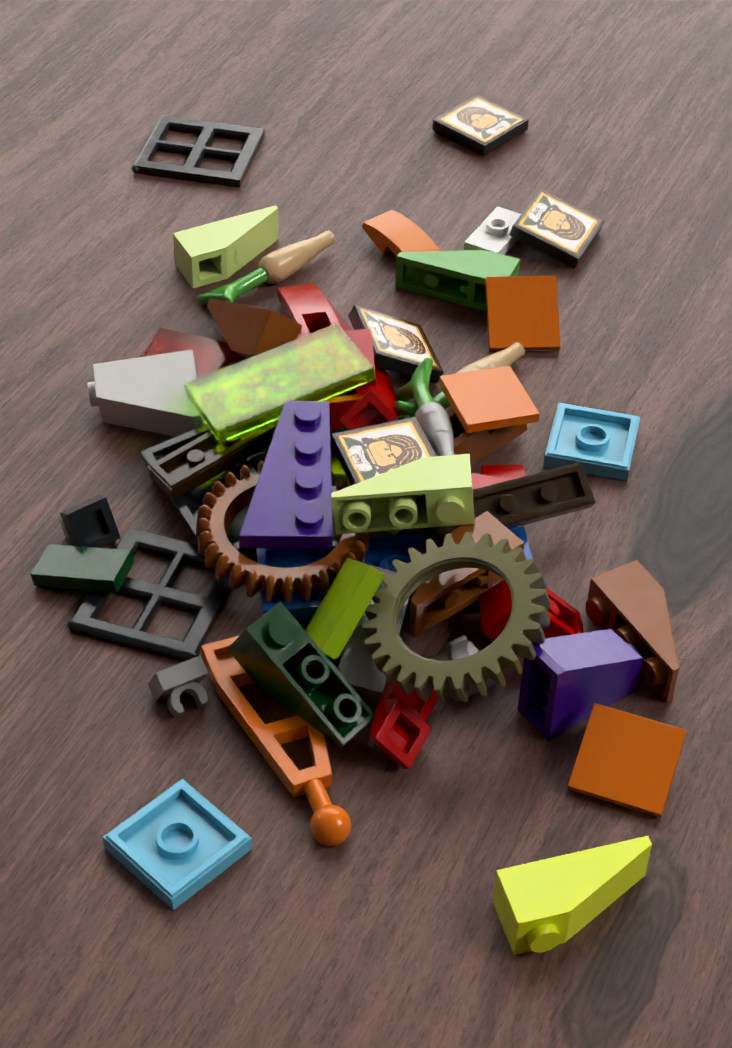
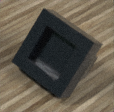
[60,495,121,548]

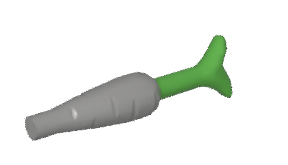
[396,357,455,456]

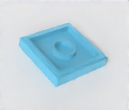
[543,403,640,481]
[103,779,252,911]

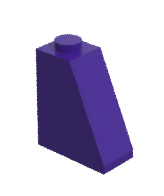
[518,629,643,741]

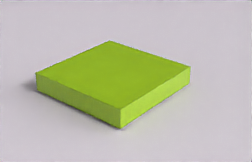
[305,558,384,659]

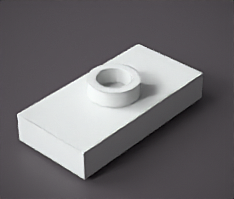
[464,206,521,255]

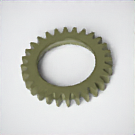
[362,532,551,704]

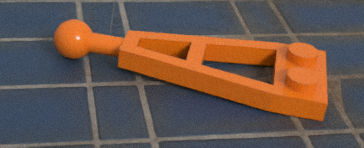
[201,635,351,847]

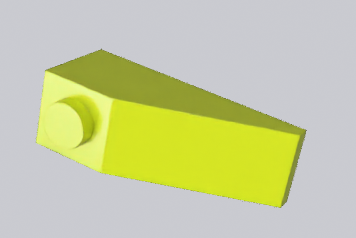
[493,836,652,955]

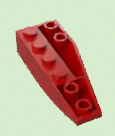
[277,284,402,430]

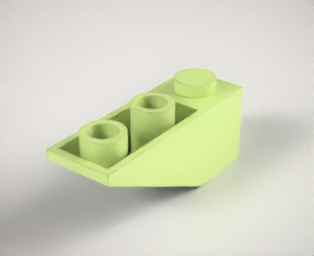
[173,205,279,288]
[331,454,475,534]

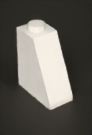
[87,349,204,437]

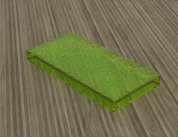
[184,323,376,443]

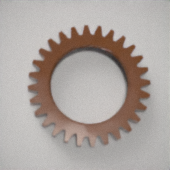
[196,461,370,603]

